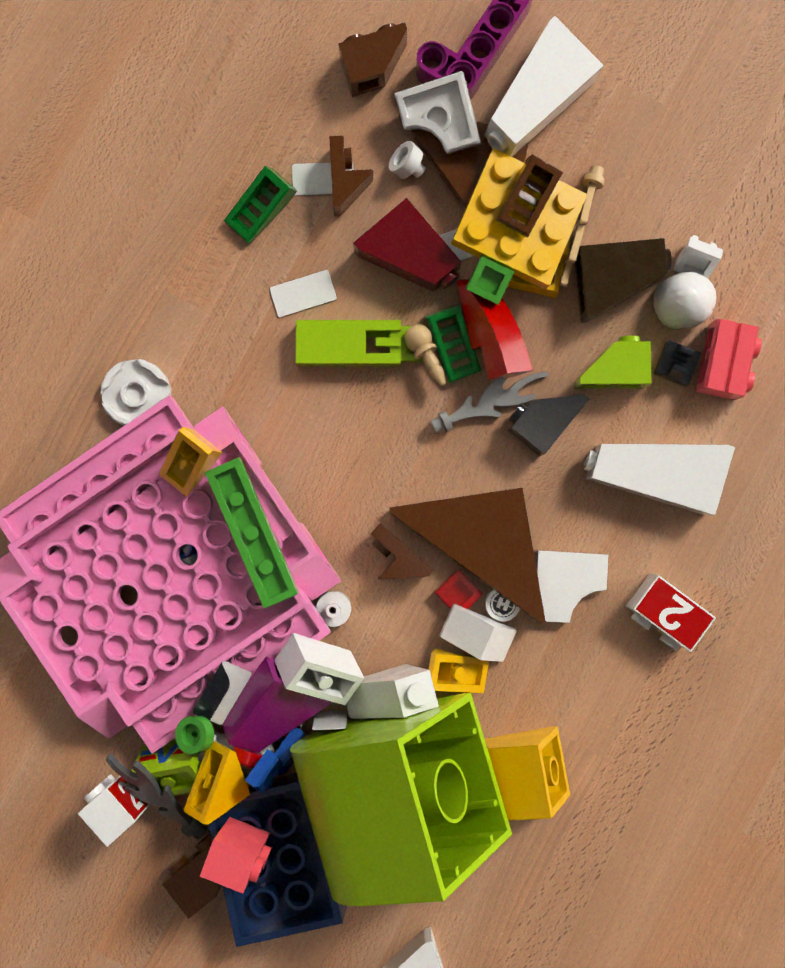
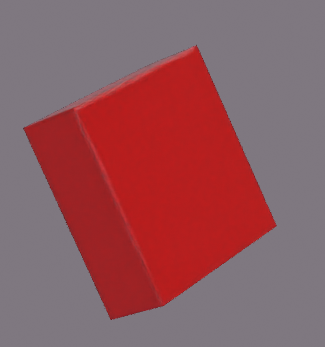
[434,568,483,609]

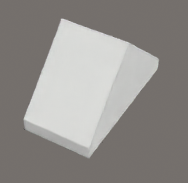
[439,604,517,662]

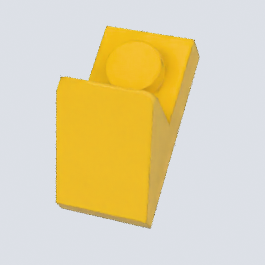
[429,648,489,693]

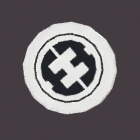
[485,589,520,622]

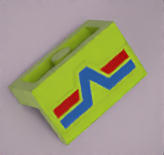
[131,739,201,796]

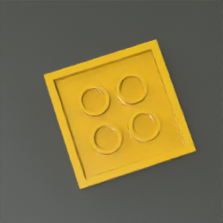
[450,148,587,290]

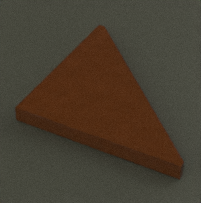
[399,113,529,208]
[389,488,546,623]

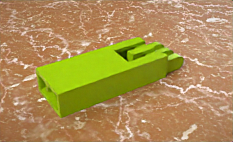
[296,320,423,367]

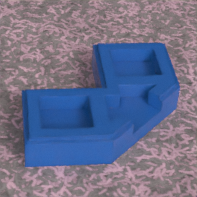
[245,727,306,794]

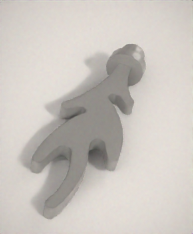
[430,372,549,433]

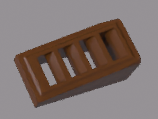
[496,154,563,238]

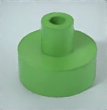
[175,716,214,754]

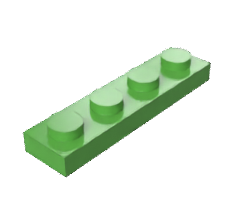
[205,457,300,609]

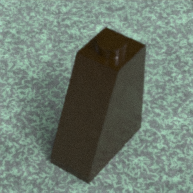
[575,238,672,323]

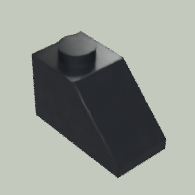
[508,395,589,456]

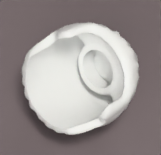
[653,272,717,329]

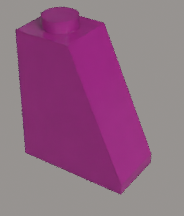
[223,657,331,752]

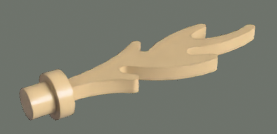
[560,165,605,287]

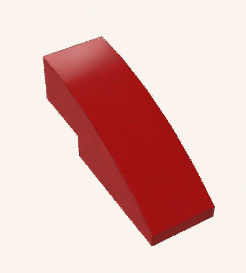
[457,279,533,380]

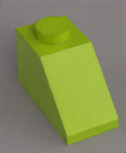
[574,336,652,389]

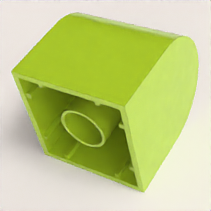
[290,692,512,906]

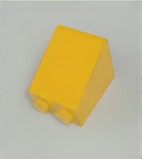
[485,726,570,820]

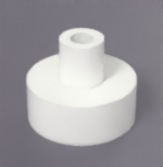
[389,141,425,179]
[316,591,352,627]

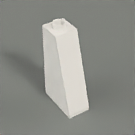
[484,16,604,157]
[583,444,735,515]

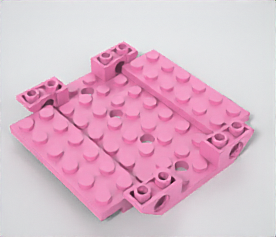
[0,395,342,754]

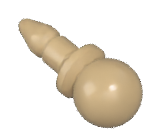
[404,324,446,386]

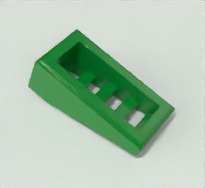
[223,166,297,244]
[424,304,481,383]

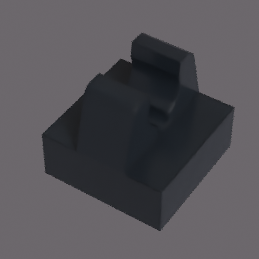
[653,340,701,387]

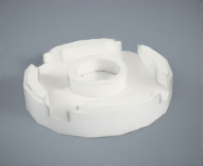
[100,359,172,426]

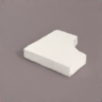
[394,71,481,154]
[533,550,608,623]

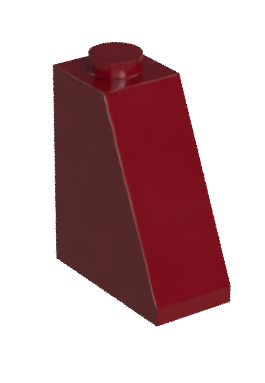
[353,198,462,292]

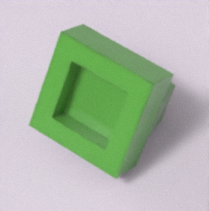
[465,256,514,305]

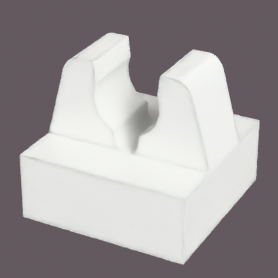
[673,235,723,278]

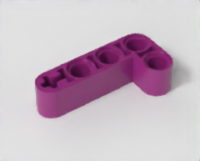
[416,0,532,100]

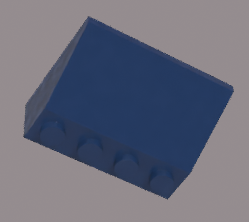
[209,773,347,947]

